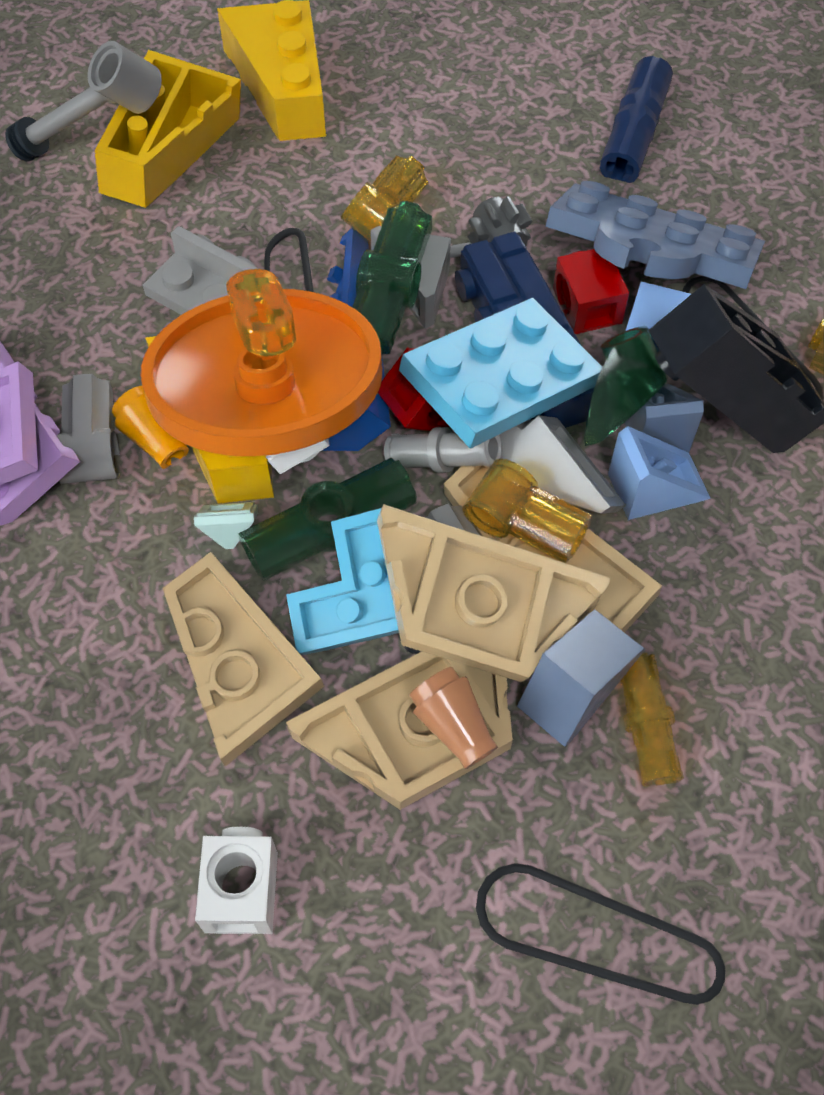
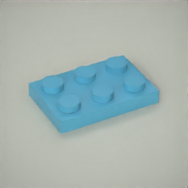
[399,298,605,449]

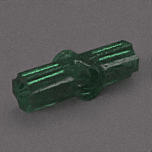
[353,201,432,355]
[238,457,417,581]

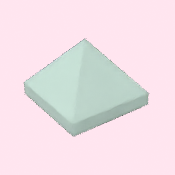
[194,502,258,549]

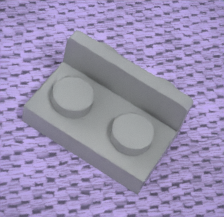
[143,226,262,315]

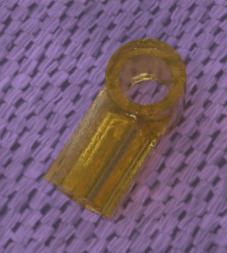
[341,155,429,243]
[462,458,592,563]

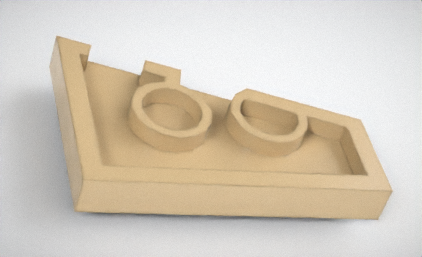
[163,552,324,766]

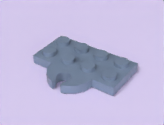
[545,181,765,289]

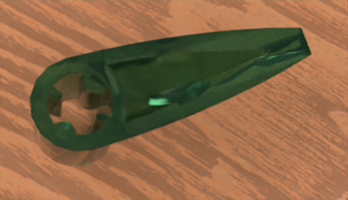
[584,326,668,446]

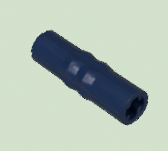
[600,56,673,183]

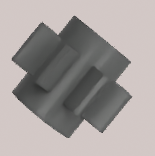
[468,196,533,246]

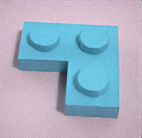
[286,508,399,655]

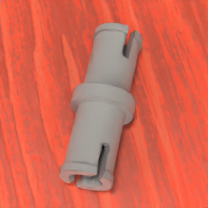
[384,427,502,473]

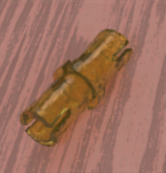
[620,653,684,787]

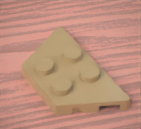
[377,504,610,682]
[286,651,513,810]

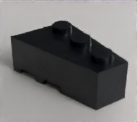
[648,284,824,453]

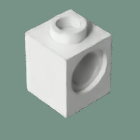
[195,827,278,934]

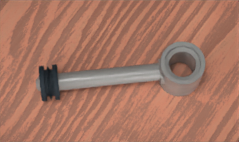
[5,41,162,162]

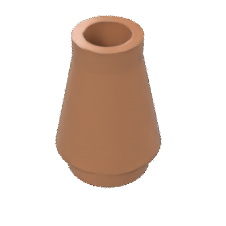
[409,667,498,769]

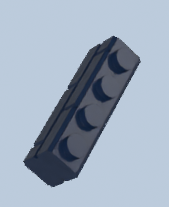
[455,231,607,428]

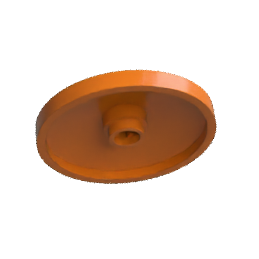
[141,289,382,456]

